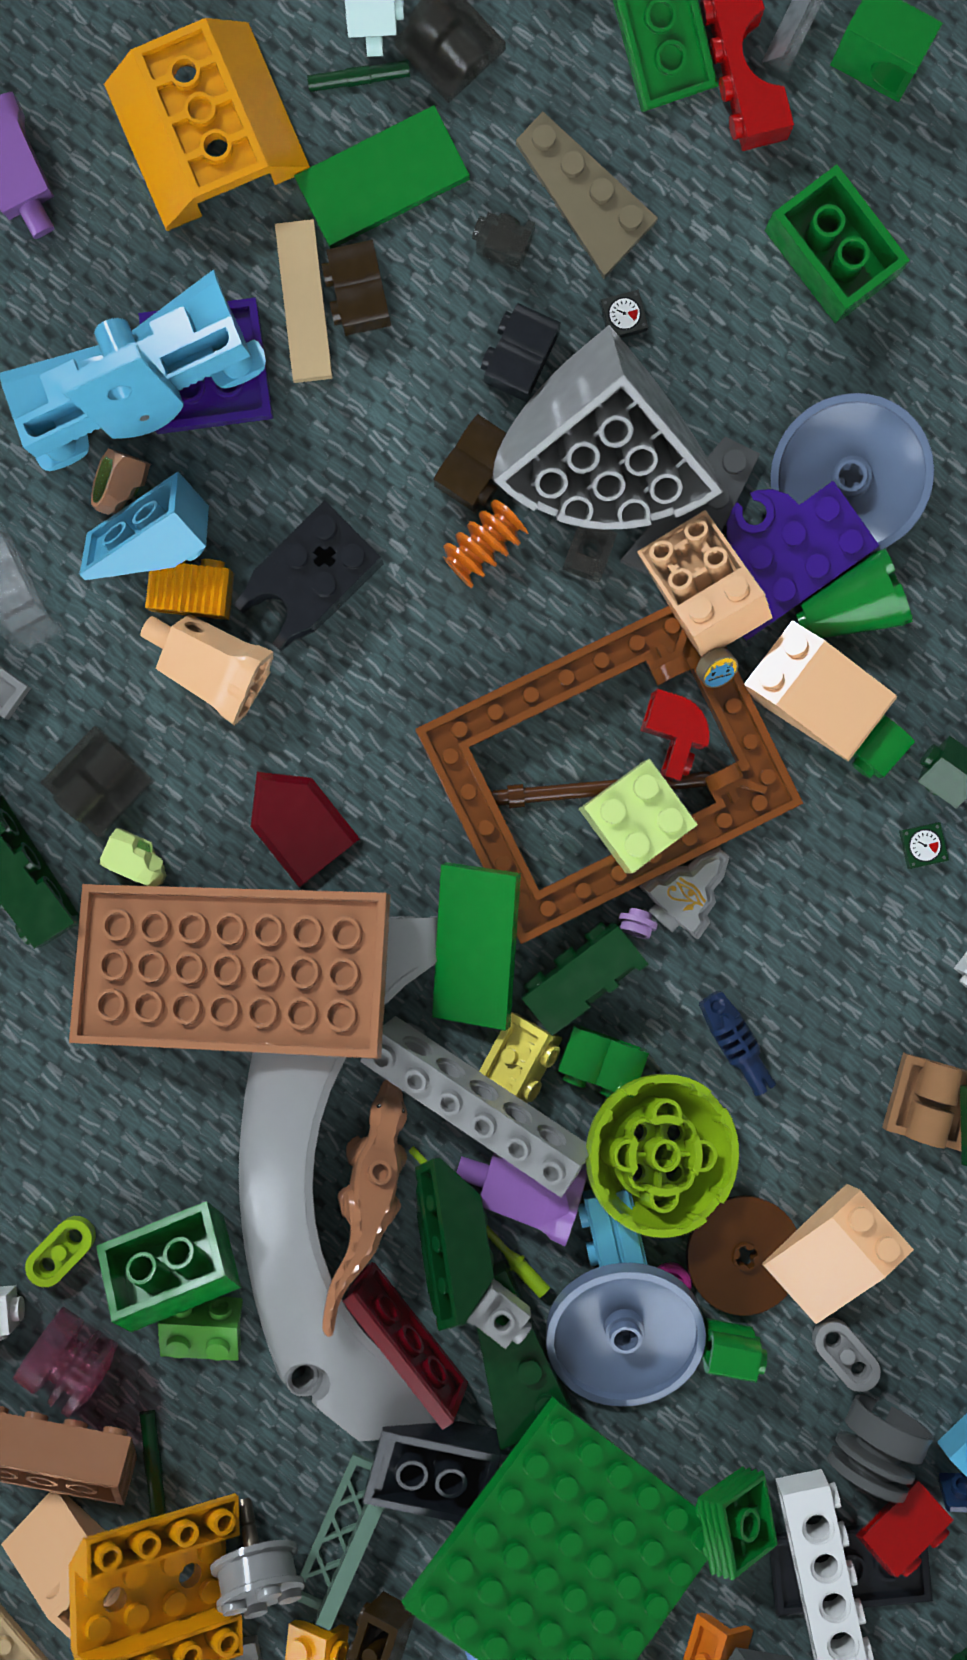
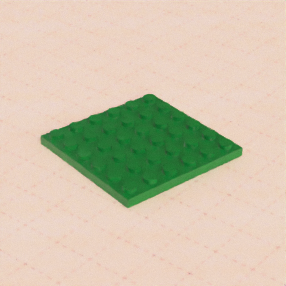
[401,1396,708,1660]

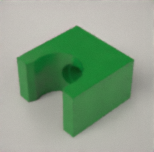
[830,0,943,103]

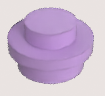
[618,908,658,939]

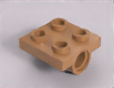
[882,1052,967,1151]

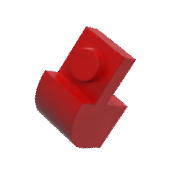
[640,689,710,783]

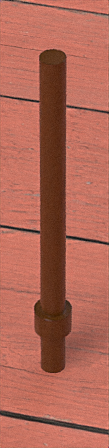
[491,771,710,809]

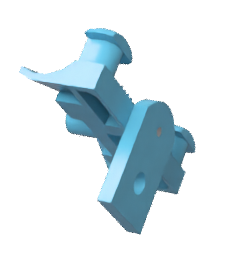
[0,269,266,471]

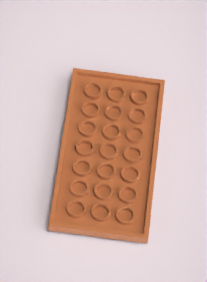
[69,884,391,1059]

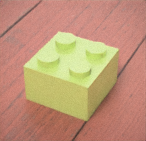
[579,759,698,873]

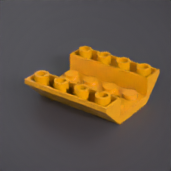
[104,18,310,231]
[68,1493,243,1660]

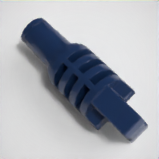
[699,991,776,1096]

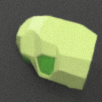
[100,828,167,886]

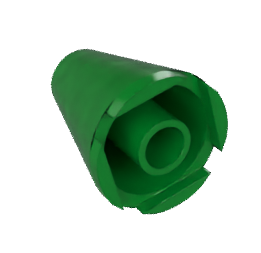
[796,548,913,639]

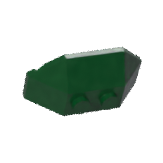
[415,1158,494,1331]

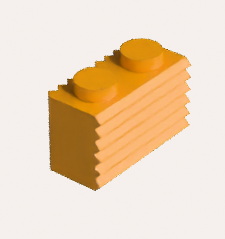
[145,559,234,620]

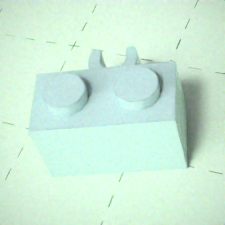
[345,0,404,57]

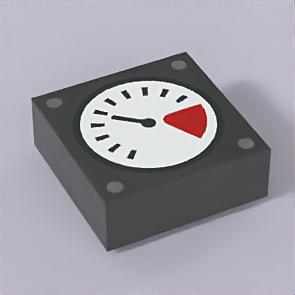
[600,289,649,338]

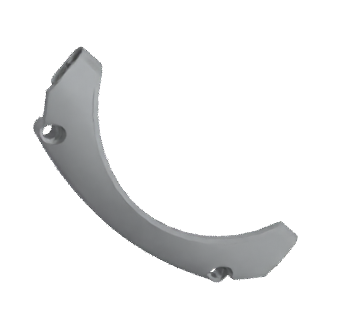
[239,916,438,1441]

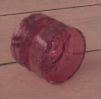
[12,1307,119,1418]

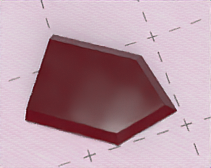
[251,772,360,888]

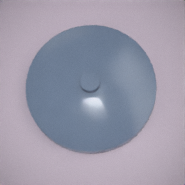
[771,393,934,554]
[546,1263,706,1406]

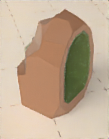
[91,448,151,515]

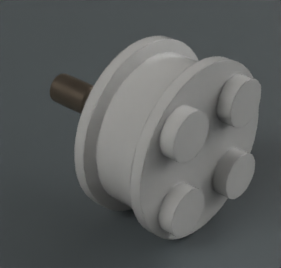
[210,1498,305,1619]

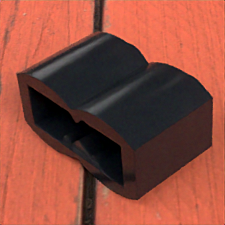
[481,303,561,402]

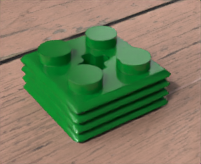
[696,1466,778,1581]

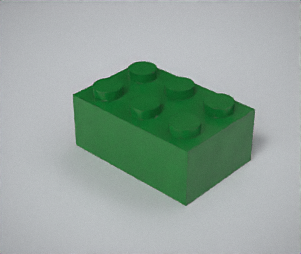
[765,164,910,324]
[96,1201,242,1332]

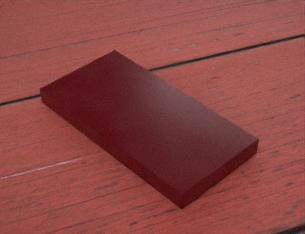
[342,1262,468,1430]

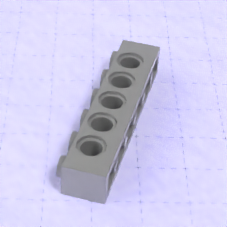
[360,1016,589,1198]

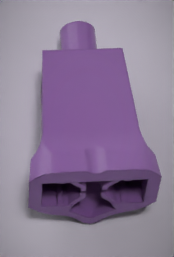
[0,92,55,239]
[456,1153,587,1246]

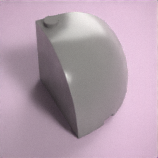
[493,325,723,529]

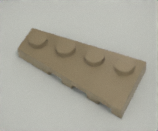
[516,111,658,279]

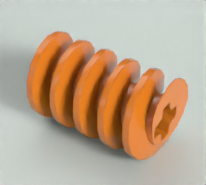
[443,500,529,588]

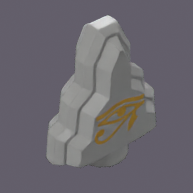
[639,848,729,939]

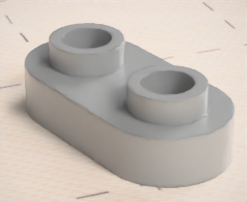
[812,1318,881,1392]

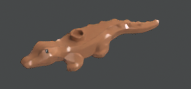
[322,1079,407,1337]

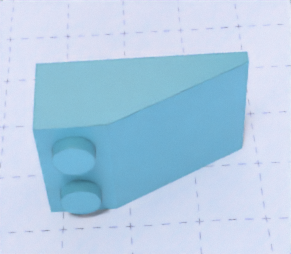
[79,472,209,580]

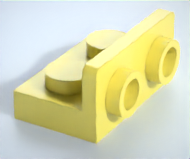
[479,1012,562,1104]

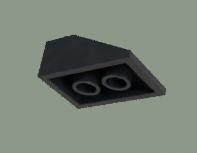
[363,1421,501,1523]

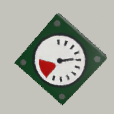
[899,822,949,869]

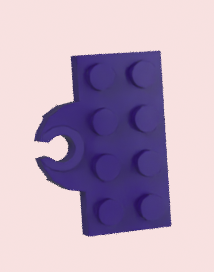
[727,481,880,641]

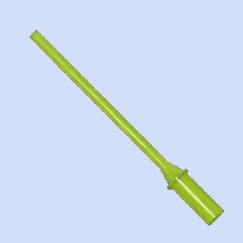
[408,1146,550,1298]

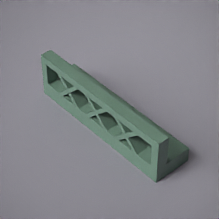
[298,1452,384,1630]

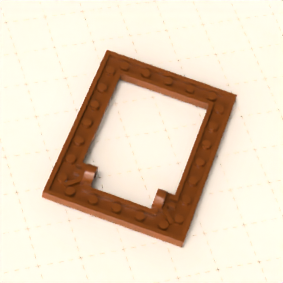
[415,606,803,944]

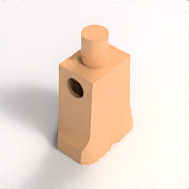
[140,614,274,725]

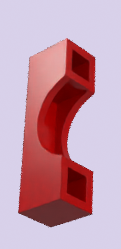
[700,0,794,151]

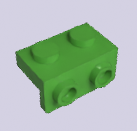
[158,1297,243,1361]

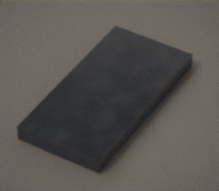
[769,1525,933,1616]

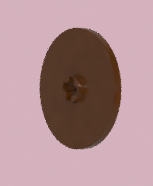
[686,1195,797,1316]

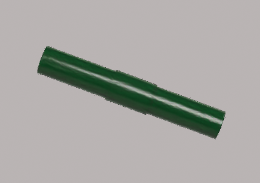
[307,60,410,92]
[139,1410,166,1516]

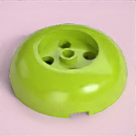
[585,1074,739,1238]

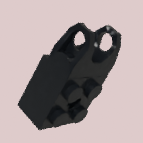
[234,500,384,651]

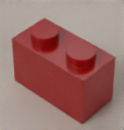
[855,1480,954,1578]

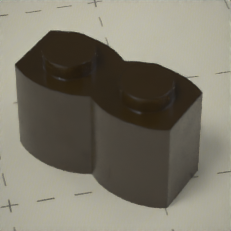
[321,240,391,336]
[433,414,507,512]

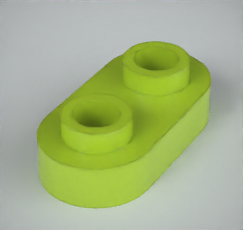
[25,1216,96,1287]

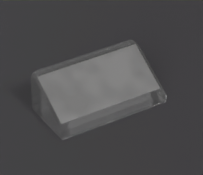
[761,0,824,77]

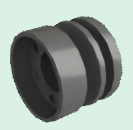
[827,1394,934,1503]

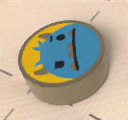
[696,648,738,688]

